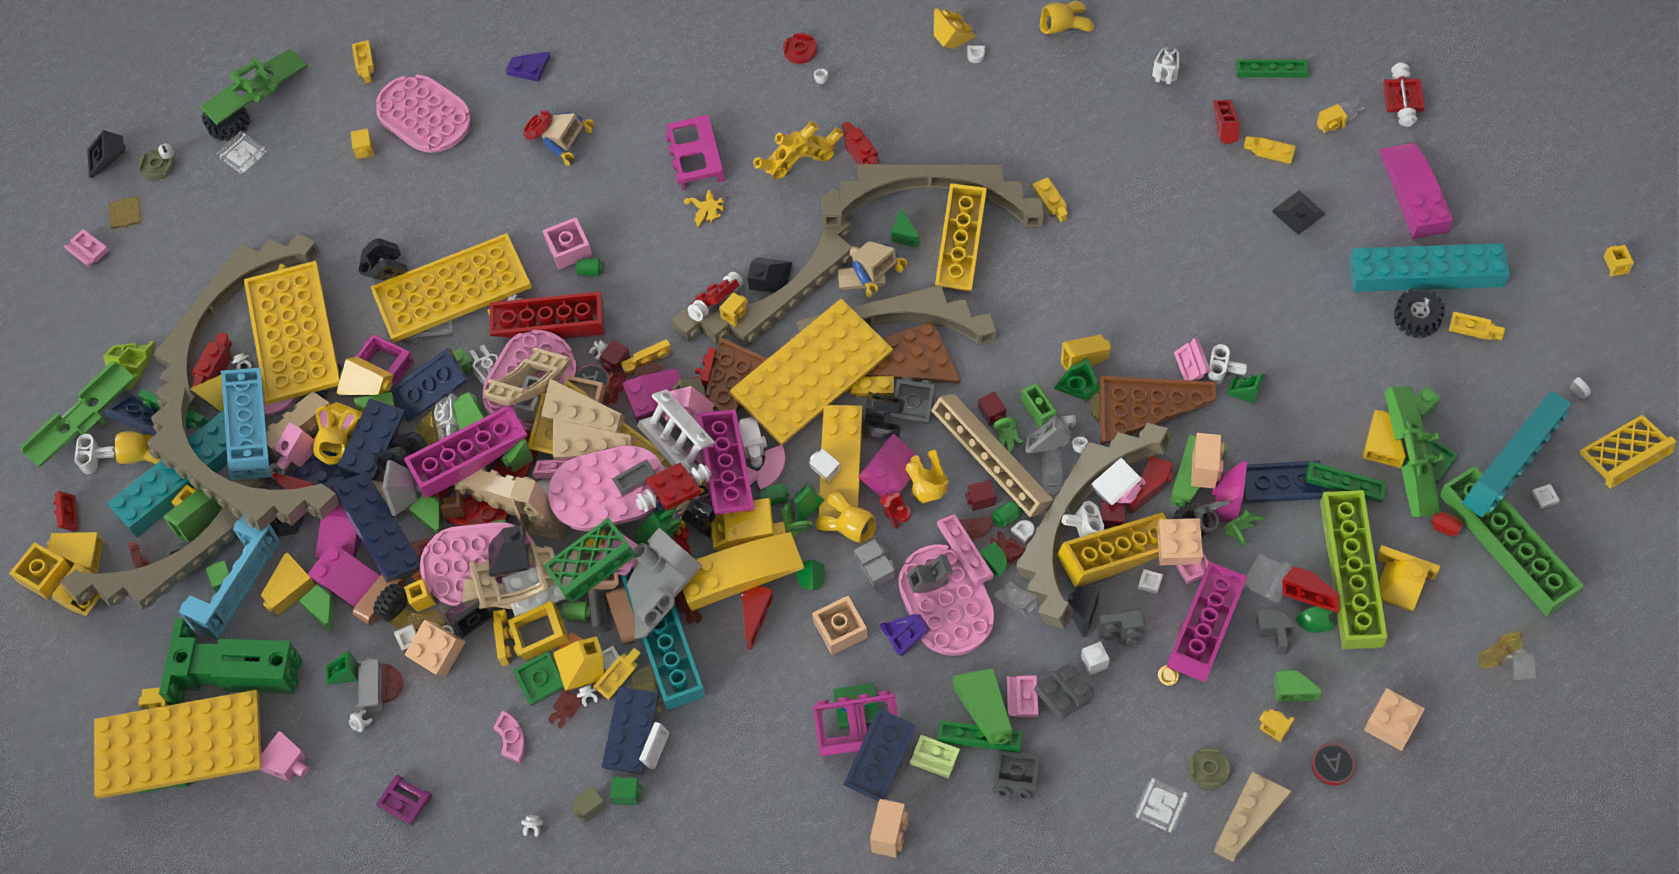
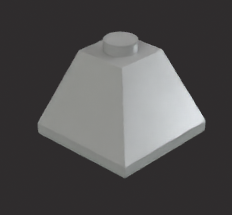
[1025,415,1071,453]
[382,460,421,516]

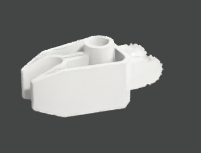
[1152,47,1179,84]
[469,345,498,386]
[431,393,459,441]
[739,417,767,467]

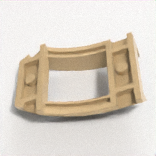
[484,347,570,406]
[470,543,560,609]

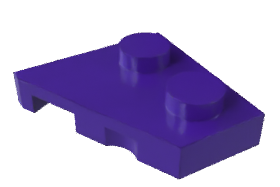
[506,52,551,82]
[879,614,931,656]

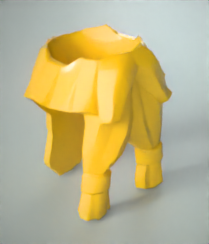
[906,449,949,504]

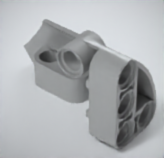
[627,528,702,639]

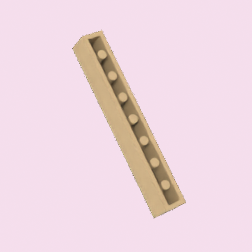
[931,394,1053,517]

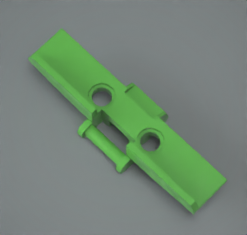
[200,48,307,125]
[20,361,135,467]
[1385,386,1445,517]

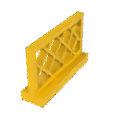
[1579,414,1677,489]

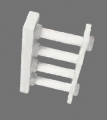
[637,389,715,474]

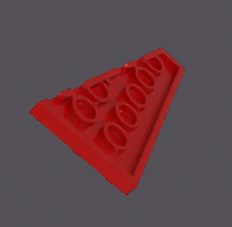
[444,431,539,526]

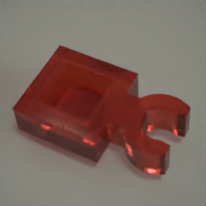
[603,371,628,404]
[990,531,1025,564]
[128,540,150,569]
[674,592,703,624]
[548,690,582,729]

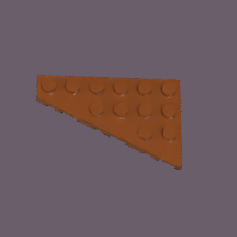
[865,321,960,384]
[1099,376,1216,445]

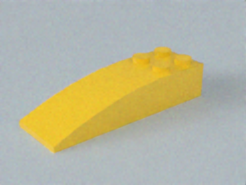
[935,183,987,291]
[819,405,863,519]
[1057,512,1167,588]
[683,532,804,611]

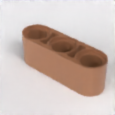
[353,574,405,626]
[605,587,640,644]

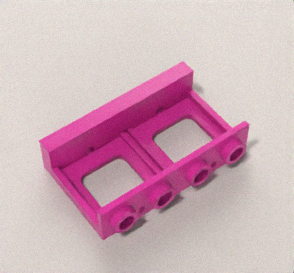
[665,115,725,190]
[813,691,898,757]

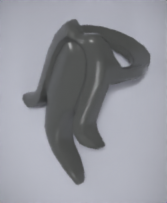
[1194,501,1230,533]

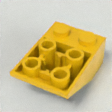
[711,498,774,551]

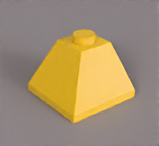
[1379,561,1429,612]

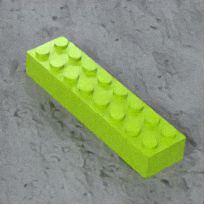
[1320,490,1388,649]

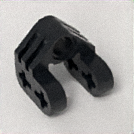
[359,238,409,281]
[862,391,905,439]
[374,432,428,470]
[681,485,718,536]

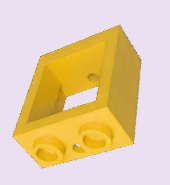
[508,601,570,661]

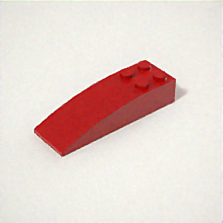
[490,291,605,338]

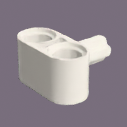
[1207,344,1247,385]
[75,434,116,474]
[1062,501,1104,537]

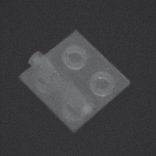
[1244,553,1292,604]

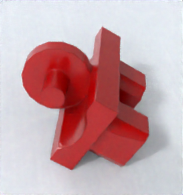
[879,492,912,529]

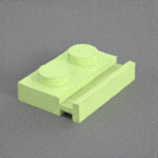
[910,735,960,778]

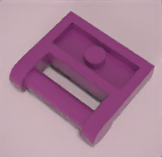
[376,775,433,826]

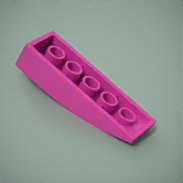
[1379,143,1453,239]
[404,406,527,499]
[696,409,754,515]
[1167,561,1247,682]

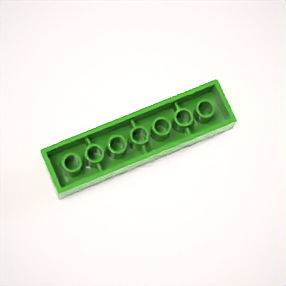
[1439,466,1584,617]

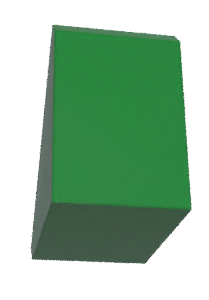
[891,210,920,248]
[326,651,358,685]

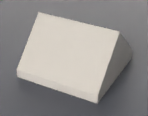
[1092,458,1142,505]

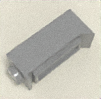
[355,658,383,713]

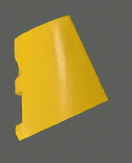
[190,375,224,412]

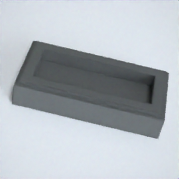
[612,459,656,497]
[588,589,610,633]

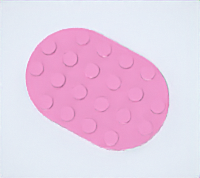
[376,75,471,152]
[482,330,576,432]
[548,446,664,531]
[420,522,537,606]
[899,545,994,656]

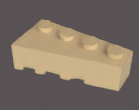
[454,467,516,516]

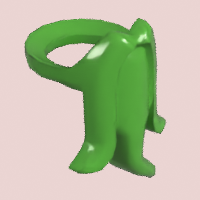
[994,417,1024,454]
[780,499,813,539]
[1223,510,1266,547]

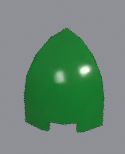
[979,542,1007,577]
[796,559,824,591]
[1295,606,1334,633]

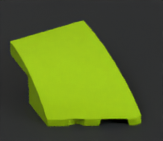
[103,341,155,391]

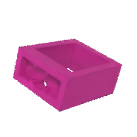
[355,335,414,388]

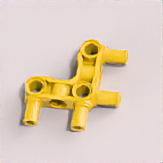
[753,121,844,179]

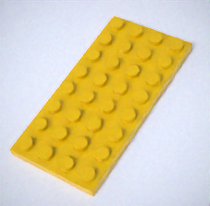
[370,233,532,343]
[244,261,340,405]
[730,299,893,446]
[94,690,262,799]

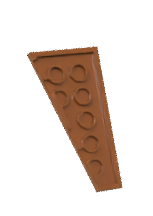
[706,337,768,413]

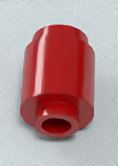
[1431,511,1463,537]

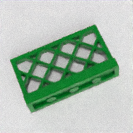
[543,517,637,604]

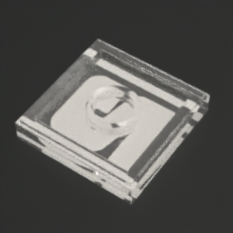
[216,131,267,174]
[1133,777,1189,833]

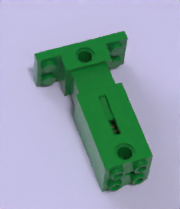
[159,618,302,705]

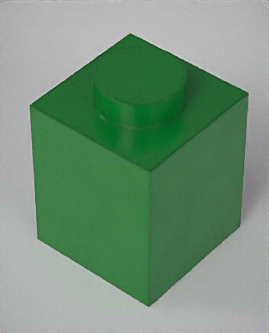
[610,777,643,805]

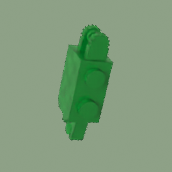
[636,508,682,546]

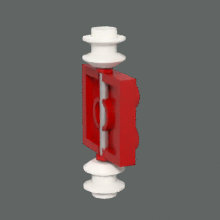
[1383,63,1425,127]
[688,272,743,321]
[636,462,711,512]

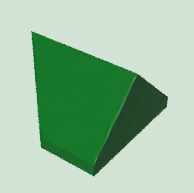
[1053,358,1100,401]
[1227,373,1266,404]
[794,482,824,526]

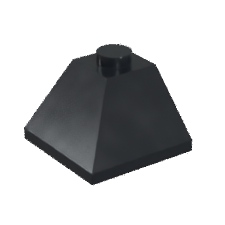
[87,130,125,178]
[1272,190,1325,235]
[747,257,792,293]
[488,525,529,577]
[1067,585,1101,637]
[444,599,494,639]

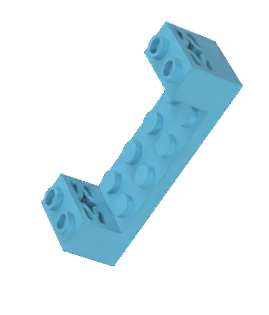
[221,368,270,481]
[179,517,281,640]

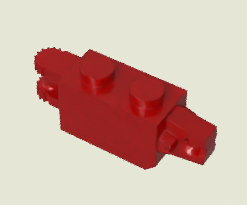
[842,121,880,164]
[192,332,232,387]

